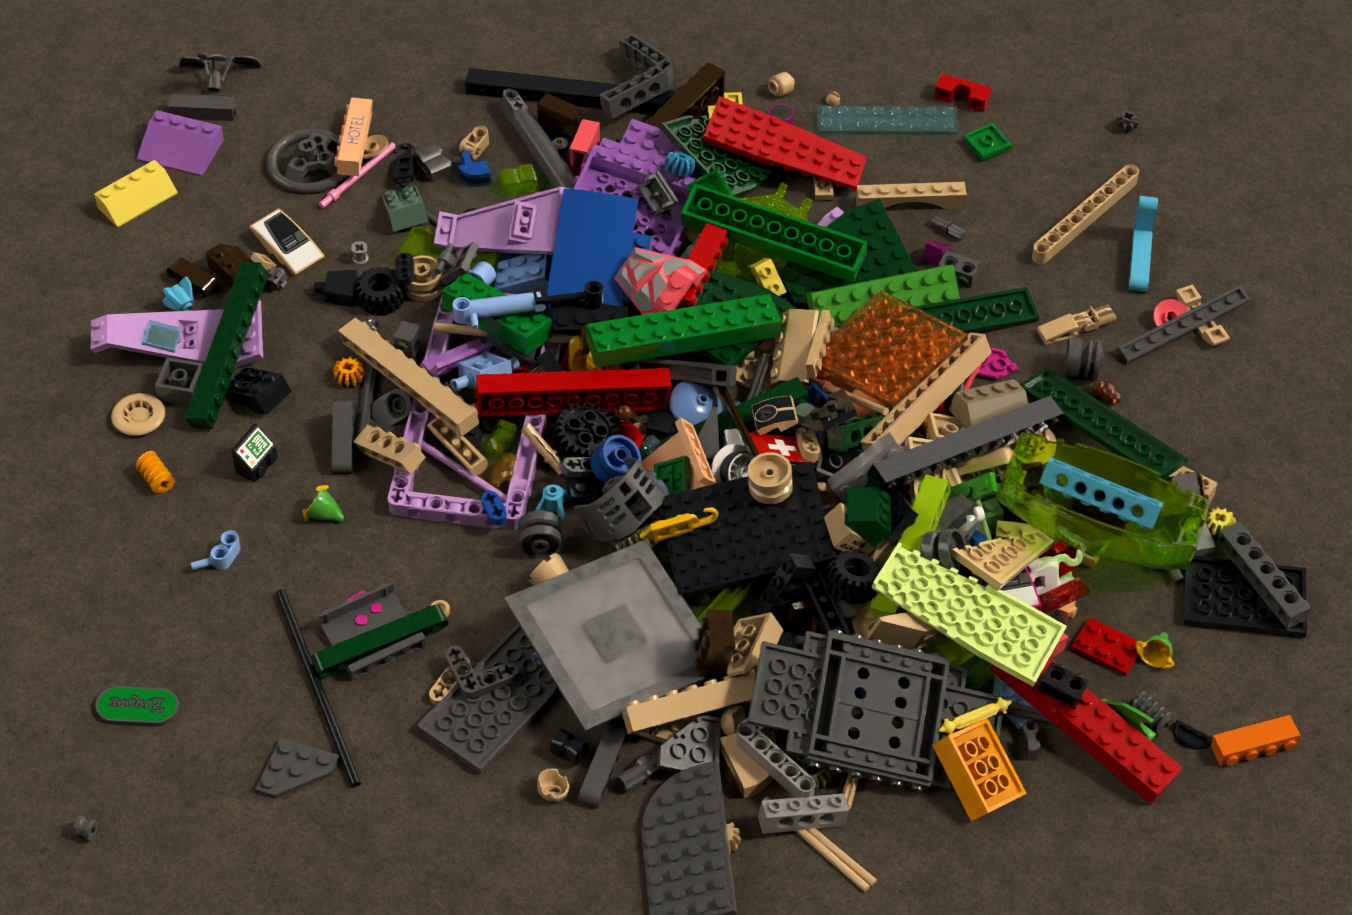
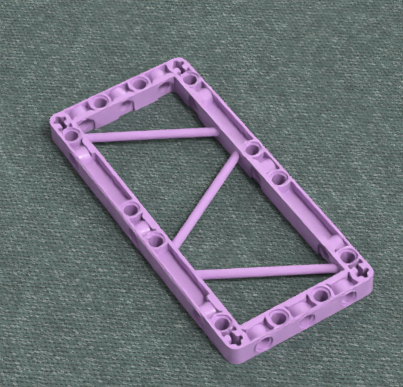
[388,293,566,530]

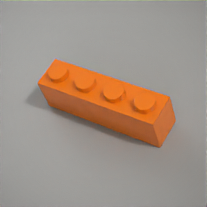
[1210,715,1301,766]

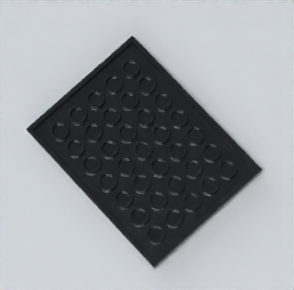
[659,462,837,598]

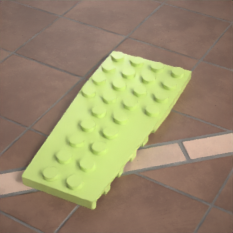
[872,543,1067,687]

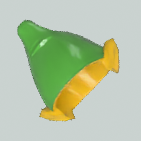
[303,485,344,522]
[1136,632,1175,669]

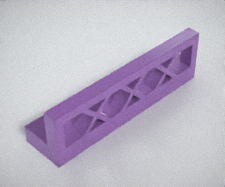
[420,338,494,378]

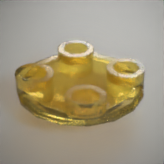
[488,452,517,488]

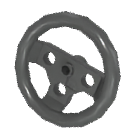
[266,128,348,194]

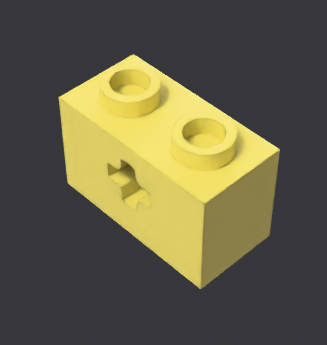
[749,258,786,296]

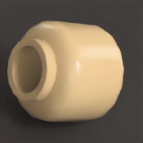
[768,72,795,97]

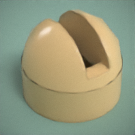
[826,92,840,106]

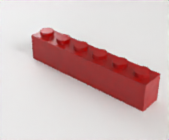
[675,223,729,309]

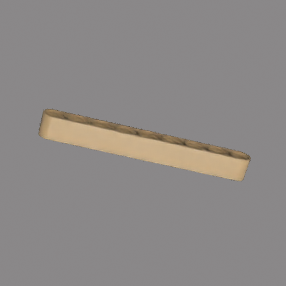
[1032,165,1139,264]

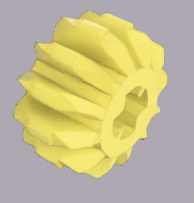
[1203,506,1236,538]

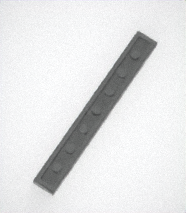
[1116,285,1251,364]

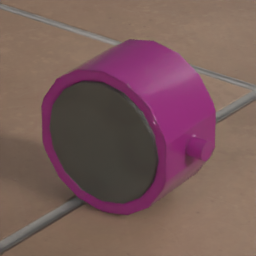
[768,103,794,125]

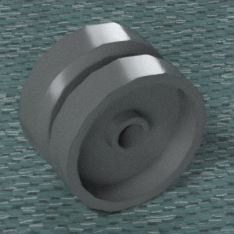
[518,511,562,558]
[921,528,966,573]

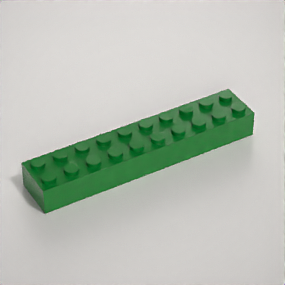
[681,184,868,283]
[586,294,782,368]

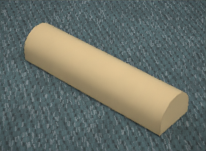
[426,417,488,475]

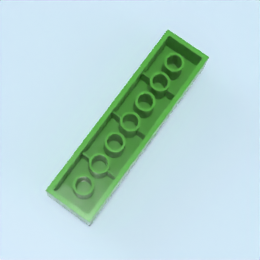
[806,265,960,328]

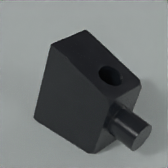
[314,270,358,307]

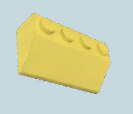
[94,160,178,227]

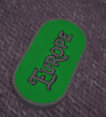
[96,686,180,727]

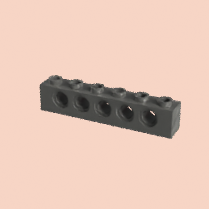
[1217,521,1311,629]

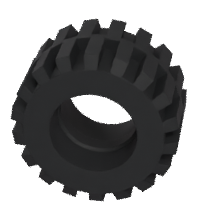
[356,266,405,316]
[826,551,881,604]

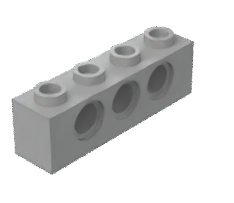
[758,794,849,834]

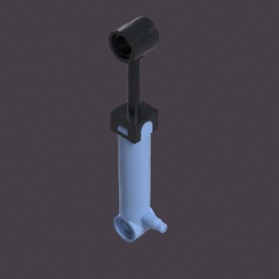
[452,281,603,329]

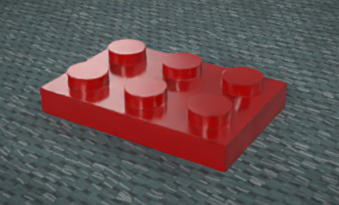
[1071,618,1139,676]

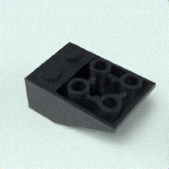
[226,367,292,415]

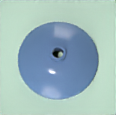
[669,381,723,425]

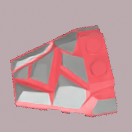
[614,247,707,315]

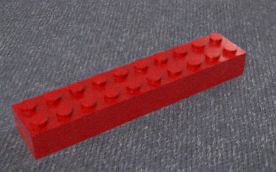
[475,368,672,417]
[990,657,1183,805]

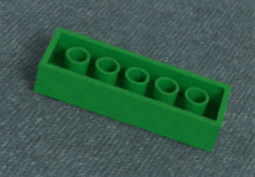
[442,273,552,355]

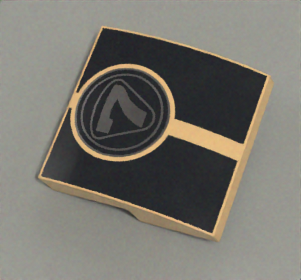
[752,396,798,436]

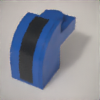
[459,151,491,187]

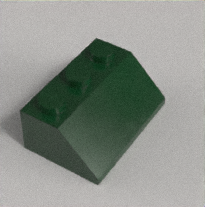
[845,487,891,547]

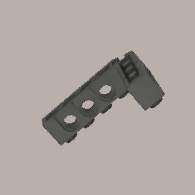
[599,33,674,119]

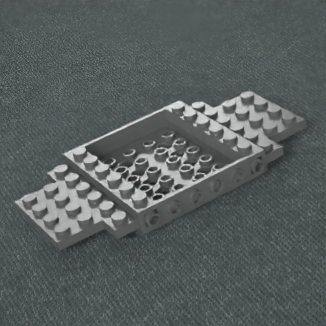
[747,630,1005,793]

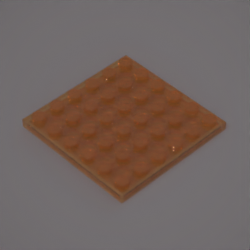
[821,290,968,408]

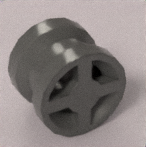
[73,815,99,841]

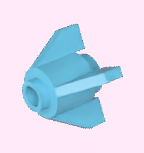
[161,277,194,311]
[535,485,569,520]

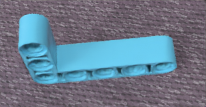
[1128,196,1158,293]

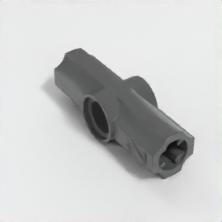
[617,752,665,792]

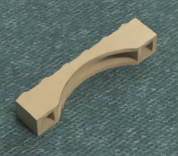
[856,182,967,209]

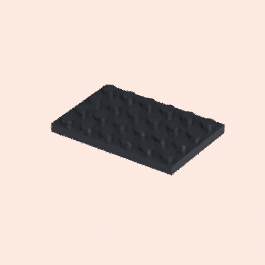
[1183,555,1307,638]

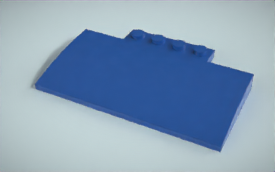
[543,188,651,333]

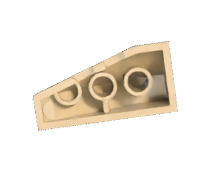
[727,612,783,677]

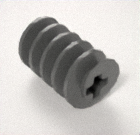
[1128,691,1172,736]

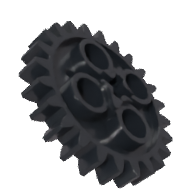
[555,402,618,457]

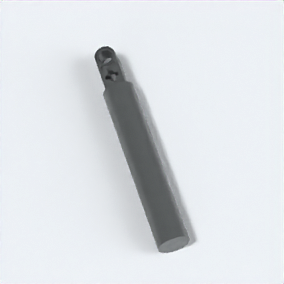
[500,89,576,189]

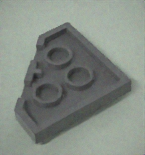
[657,714,721,772]
[255,738,339,798]

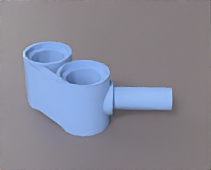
[190,530,241,570]

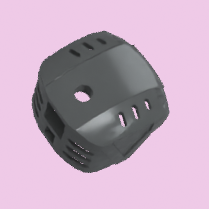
[574,457,665,542]

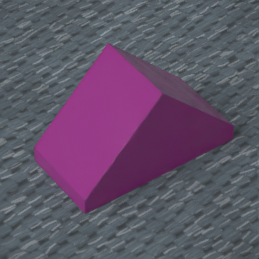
[924,240,953,266]

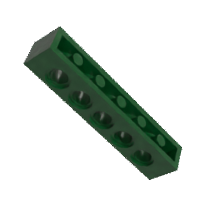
[827,407,919,453]

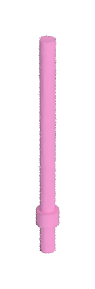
[319,142,396,209]

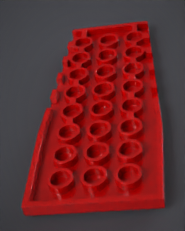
[702,96,867,192]

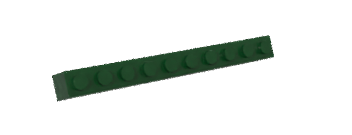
[185,262,268,429]

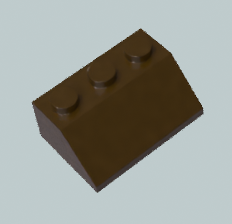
[206,243,253,289]

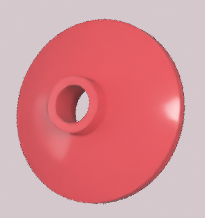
[1153,299,1188,327]

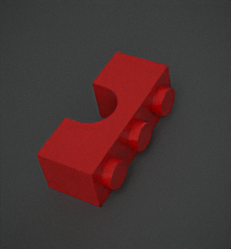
[934,73,992,112]

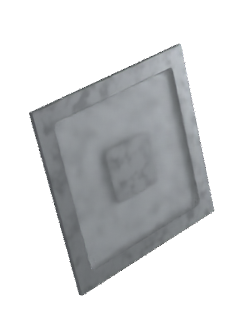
[504,540,728,732]

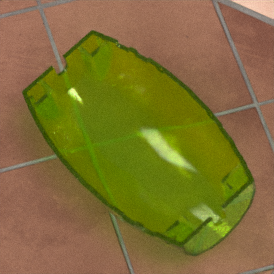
[996,432,1211,569]

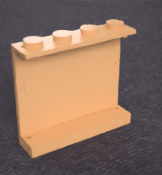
[641,418,716,521]

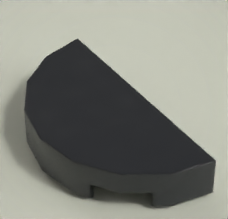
[1174,720,1212,749]

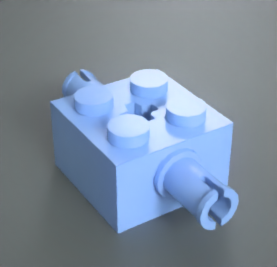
[451,352,520,391]

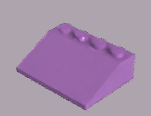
[137,110,224,176]

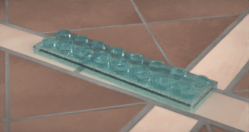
[817,106,959,135]

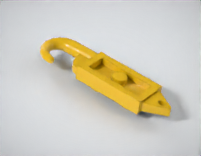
[640,508,718,541]

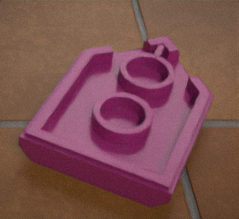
[976,347,1018,380]

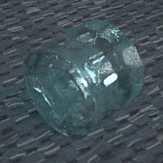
[639,435,661,457]

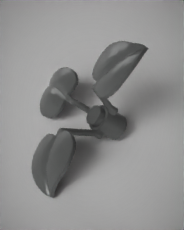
[179,52,261,91]

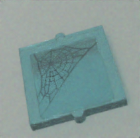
[142,320,182,353]

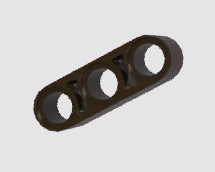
[166,257,218,298]

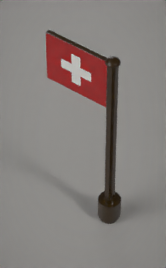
[707,360,816,467]

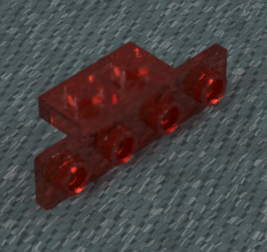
[1039,577,1090,614]

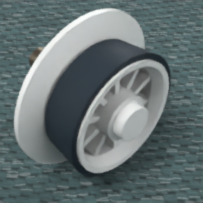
[711,444,752,484]

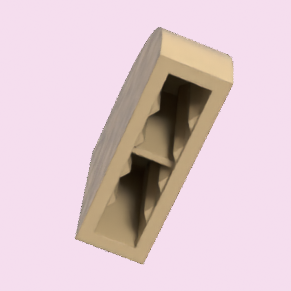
[720,730,778,799]

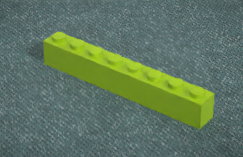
[870,475,950,619]

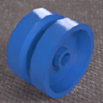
[590,435,641,483]

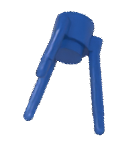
[806,384,829,405]

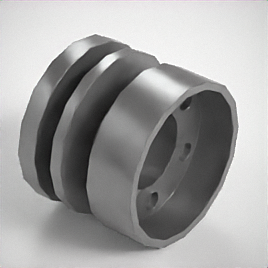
[1064,337,1103,380]

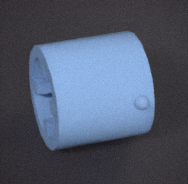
[468,261,496,285]

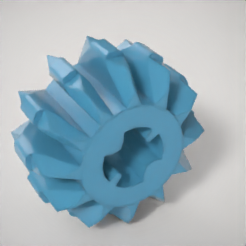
[664,151,695,178]

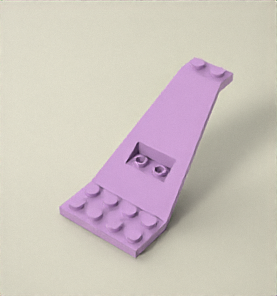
[433,187,569,255]
[91,300,263,368]

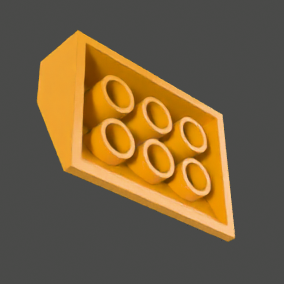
[932,718,1027,822]

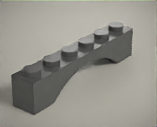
[619,358,737,387]

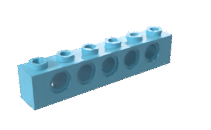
[1039,458,1164,529]

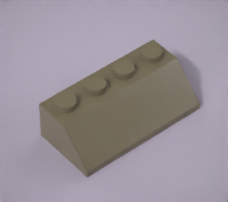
[949,379,1028,428]

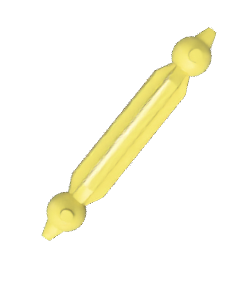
[939,697,1012,735]

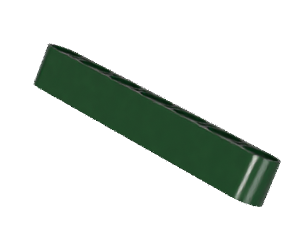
[311,604,449,678]

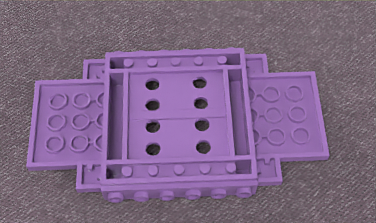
[570,119,703,257]

